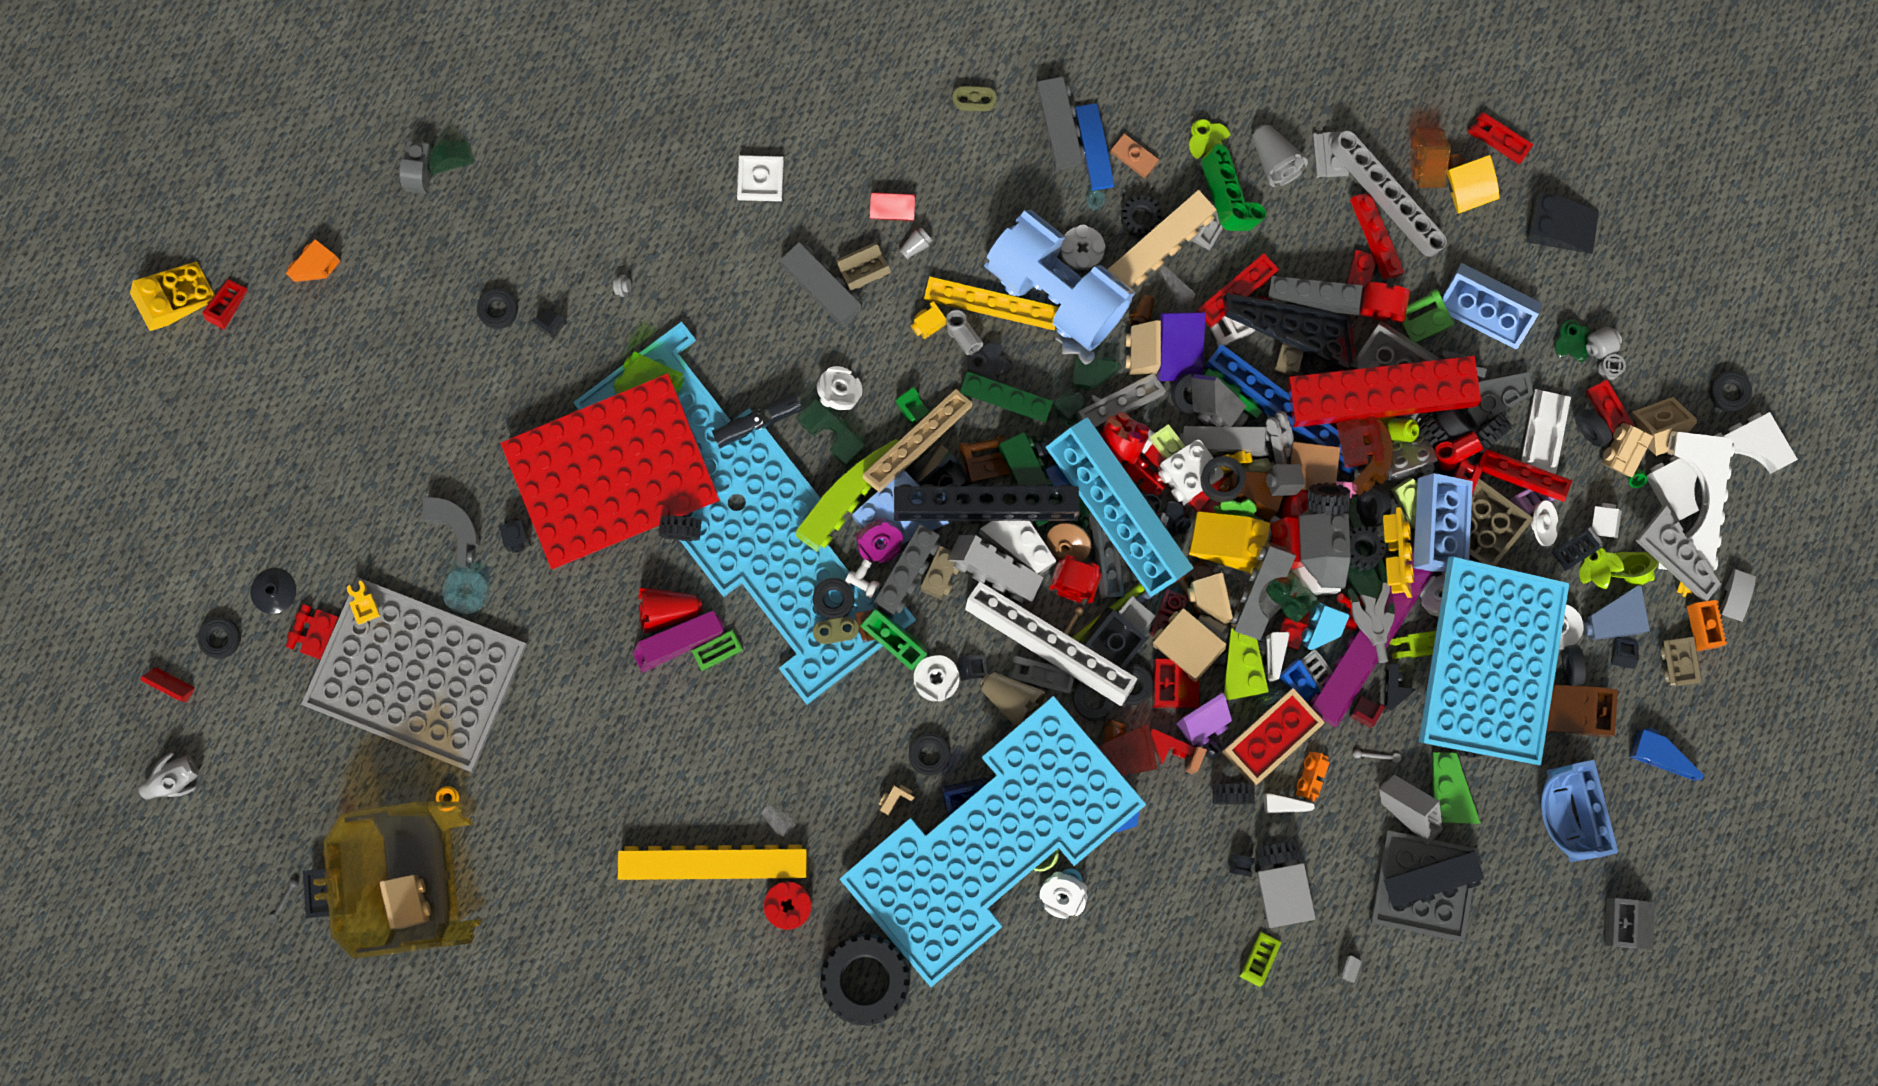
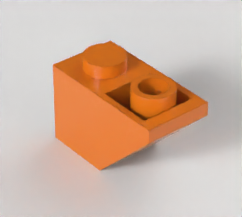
[286,240,341,282]

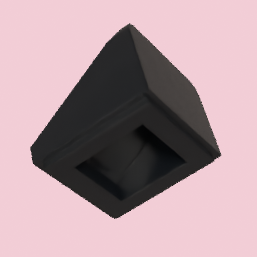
[1611,638,1639,669]
[958,655,988,681]

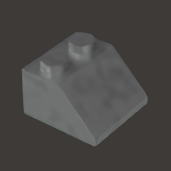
[1191,374,1246,427]

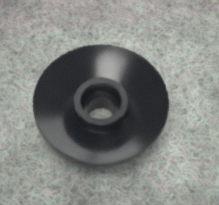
[250,569,296,614]

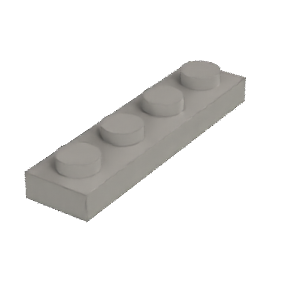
[1077,373,1166,429]

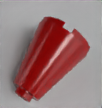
[638,587,702,634]

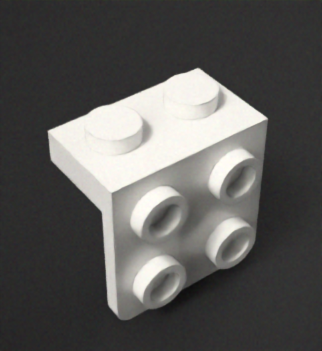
[1158,440,1224,505]

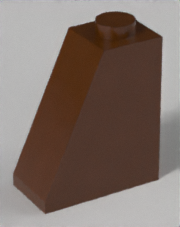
[1220,471,1283,522]

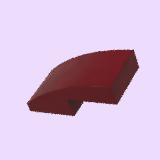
[1150,589,1189,636]

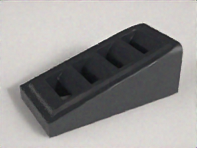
[1552,527,1604,571]

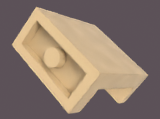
[1153,608,1226,683]

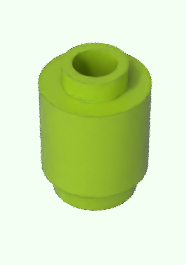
[1385,418,1419,442]

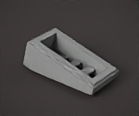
[1301,649,1333,693]

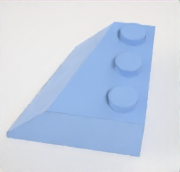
[852,470,949,544]

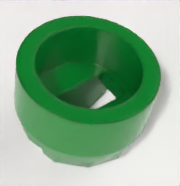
[1627,469,1647,488]

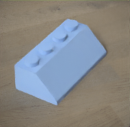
[1442,263,1542,350]
[1413,473,1473,572]

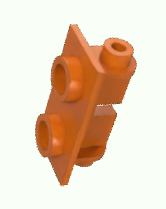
[1296,752,1330,802]

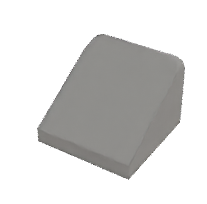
[1338,955,1361,983]

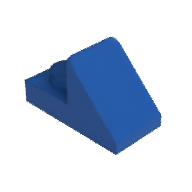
[1278,658,1320,703]

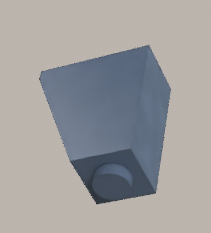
[1583,586,1650,641]

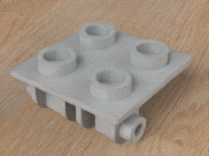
[1391,434,1437,476]

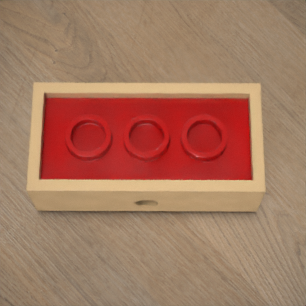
[1222,688,1325,785]

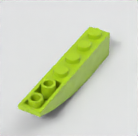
[795,439,899,552]

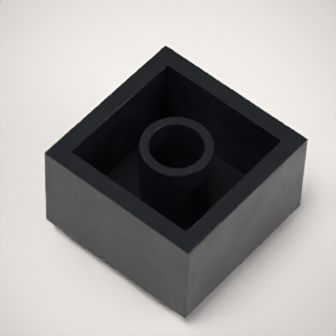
[1079,607,1148,669]

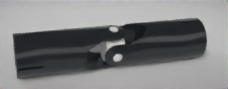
[711,392,802,448]

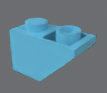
[1301,602,1349,650]

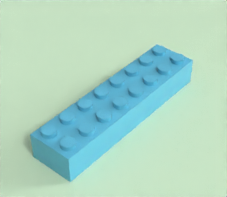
[1046,417,1193,597]

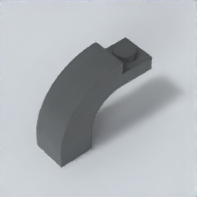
[422,497,480,569]

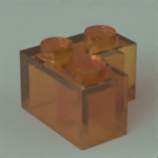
[1410,128,1451,188]

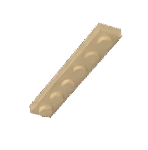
[863,389,972,493]

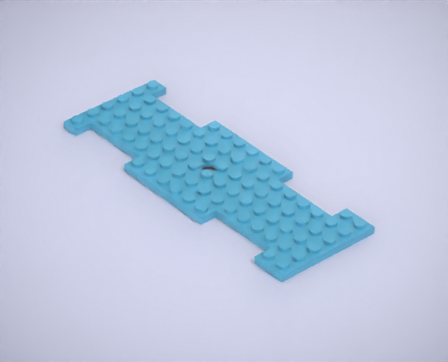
[573,322,916,705]

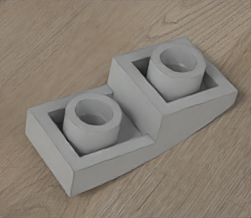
[1719,568,1756,622]

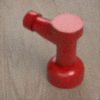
[1337,593,1364,631]

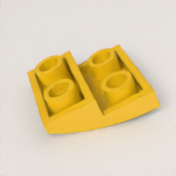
[1446,155,1500,214]

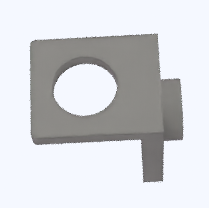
[1118,596,1156,633]

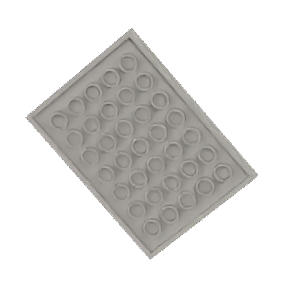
[301,577,527,773]

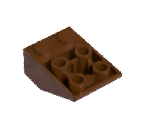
[1546,685,1618,738]

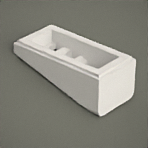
[1266,632,1289,681]
[1263,793,1314,813]

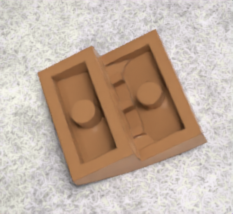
[1290,442,1340,490]

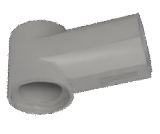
[946,310,983,355]

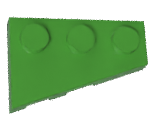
[1432,752,1481,824]

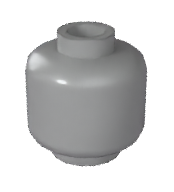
[1586,326,1622,360]

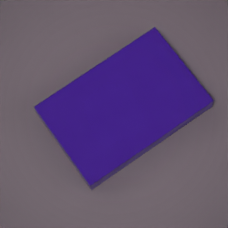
[1157,312,1206,381]

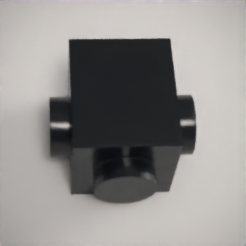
[499,518,531,553]

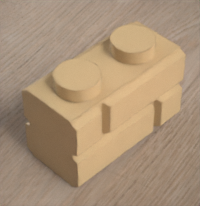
[1602,423,1653,477]

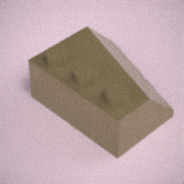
[1469,479,1533,566]

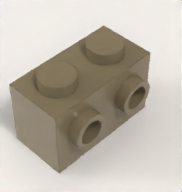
[921,546,959,600]

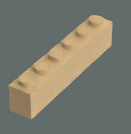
[1107,190,1216,288]

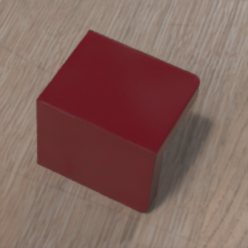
[1349,696,1385,728]

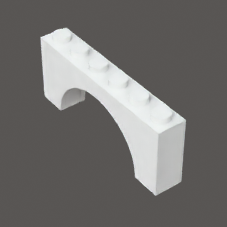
[1647,412,1798,522]
[1656,431,1735,573]

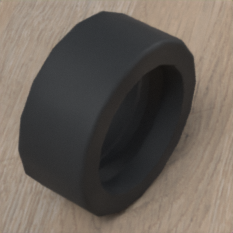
[1436,408,1479,440]
[1200,456,1246,502]

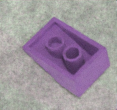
[1176,693,1232,747]

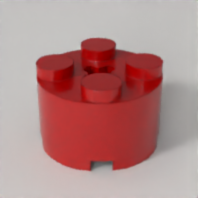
[1360,282,1410,323]
[1100,412,1149,464]
[1049,555,1102,603]
[764,882,812,930]

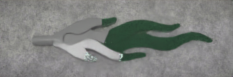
[1347,497,1395,663]

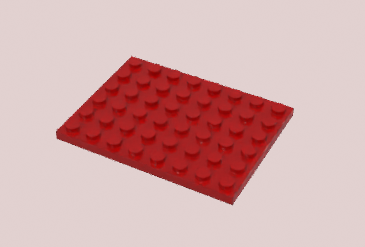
[500,373,721,570]

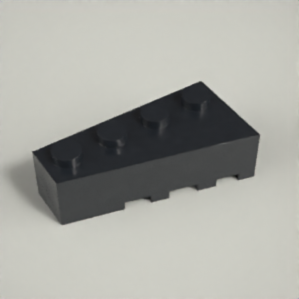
[1383,849,1485,910]

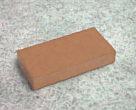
[1185,747,1207,774]

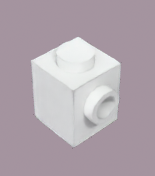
[1592,503,1622,538]

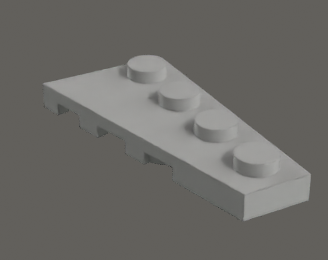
[1635,506,1721,602]

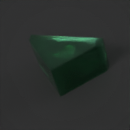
[428,141,474,175]

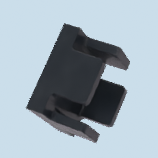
[303,866,359,919]

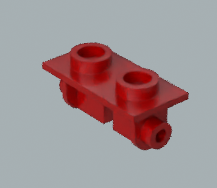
[1123,456,1168,496]

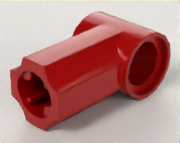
[1435,432,1483,471]

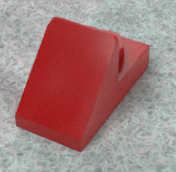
[1279,600,1311,651]
[1149,729,1196,765]

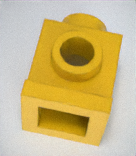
[910,301,946,339]

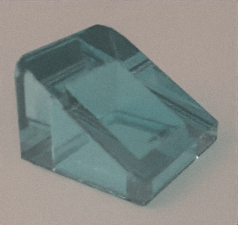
[1254,682,1285,708]

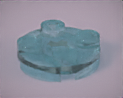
[442,569,489,615]

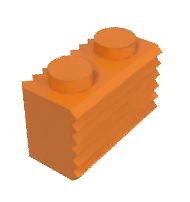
[1687,600,1727,651]

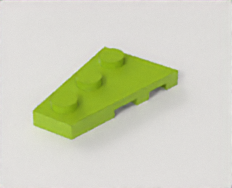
[1223,628,1269,701]

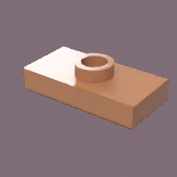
[1110,134,1159,178]

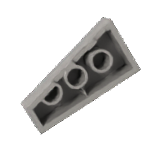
[948,535,1044,604]

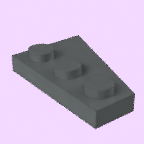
[1466,372,1533,426]

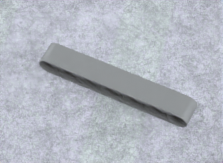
[1331,131,1447,257]

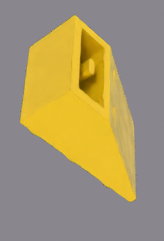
[130,261,215,331]

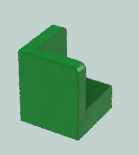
[895,387,929,426]

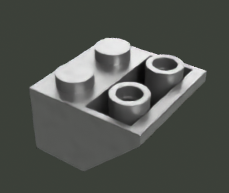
[1605,898,1655,950]

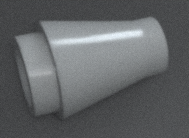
[899,227,932,260]

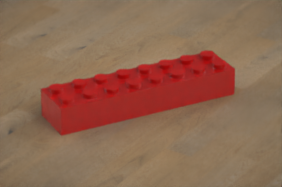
[1287,356,1481,427]

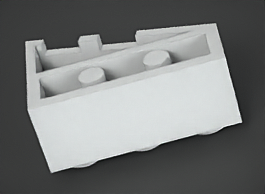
[979,521,1056,575]

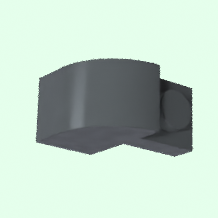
[400,141,431,194]

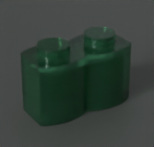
[1265,571,1319,623]

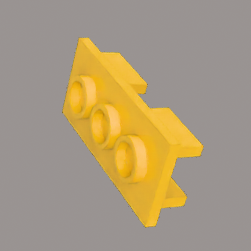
[1383,507,1414,598]

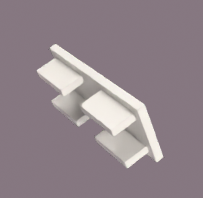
[1521,389,1571,474]

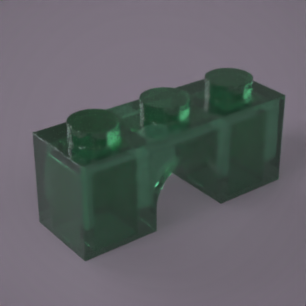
[797,399,865,468]

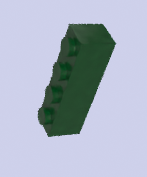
[960,371,1053,423]
[997,433,1060,527]

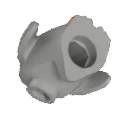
[138,753,199,799]

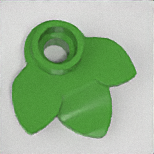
[1213,499,1257,519]

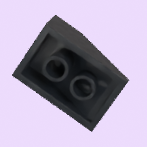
[1526,193,1599,254]

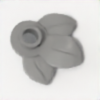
[1055,334,1095,365]

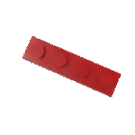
[1350,193,1405,280]
[1196,254,1279,328]
[1478,449,1573,502]

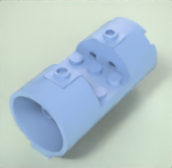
[984,210,1136,351]

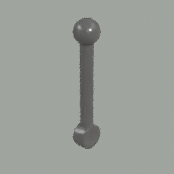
[268,879,299,923]

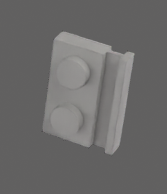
[1312,132,1349,178]

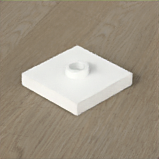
[737,155,784,201]

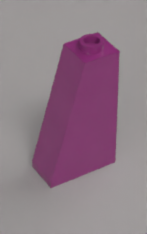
[632,610,724,673]

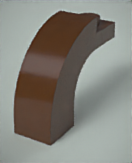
[1353,418,1393,496]

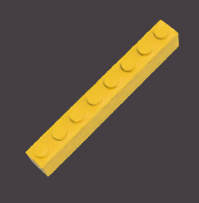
[618,845,807,880]

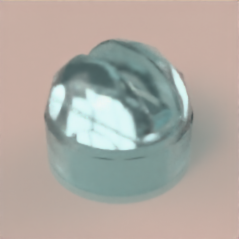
[1086,191,1106,210]

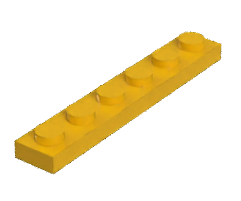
[924,277,1059,331]

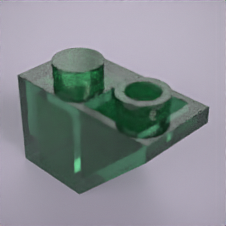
[1071,357,1121,391]

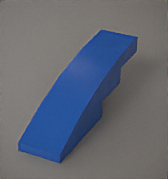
[1075,103,1114,191]

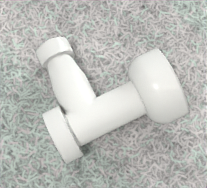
[845,559,881,600]

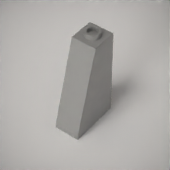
[1180,426,1272,460]

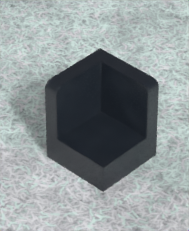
[532,308,567,339]

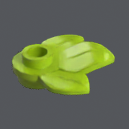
[1189,119,1230,159]
[1579,546,1625,589]

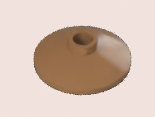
[1046,522,1091,562]

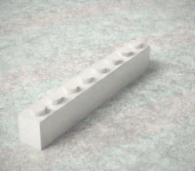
[965,582,1137,706]

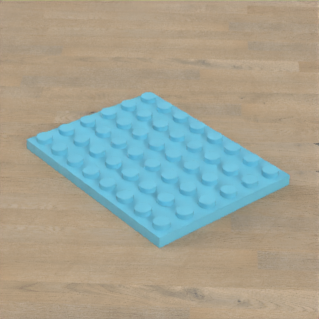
[1419,557,1569,765]

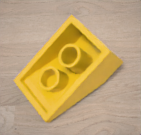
[1189,512,1270,573]

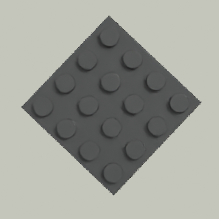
[1370,830,1480,942]

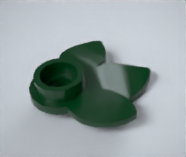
[1555,320,1593,362]

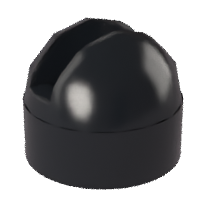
[1203,740,1222,759]

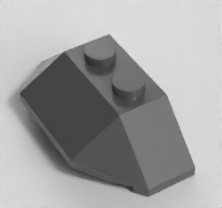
[1298,509,1351,589]

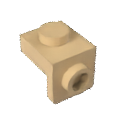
[879,785,915,816]

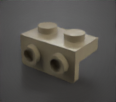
[836,243,891,291]
[1661,637,1702,687]

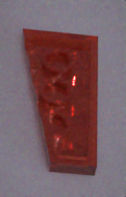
[1097,723,1158,776]

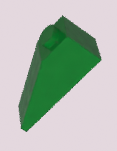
[860,608,927,670]

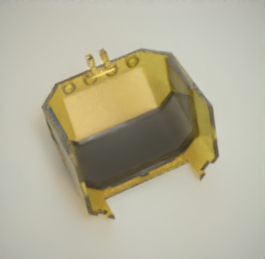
[313,801,482,959]

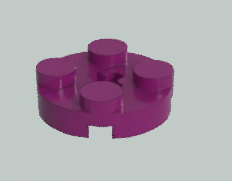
[856,517,903,563]

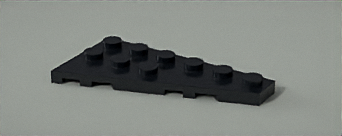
[1223,293,1358,370]

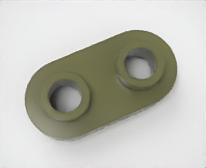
[953,86,997,111]
[813,617,859,645]

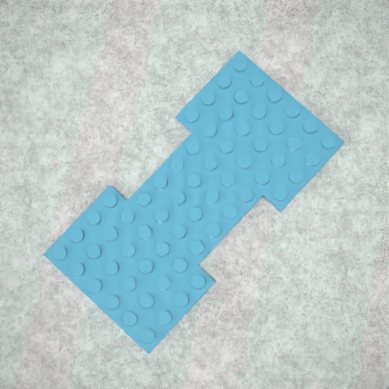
[840,696,1146,987]

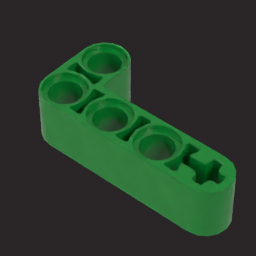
[1201,144,1266,231]

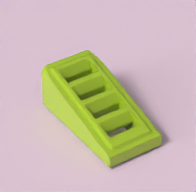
[1239,931,1282,987]

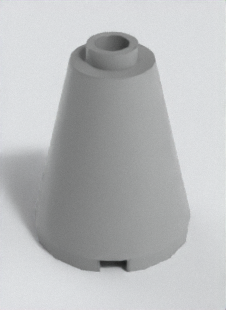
[1252,124,1308,187]

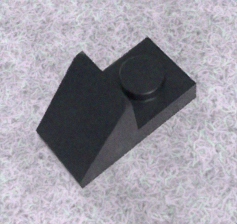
[1384,663,1416,712]

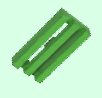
[691,630,743,671]

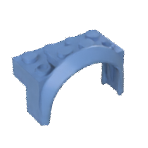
[1541,760,1618,862]

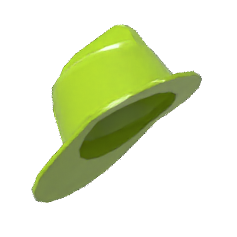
[1611,552,1658,586]

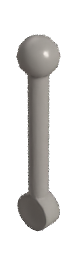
[1353,749,1401,763]

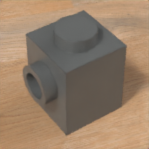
[1266,463,1305,496]

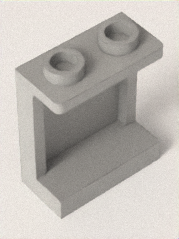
[1255,860,1316,928]

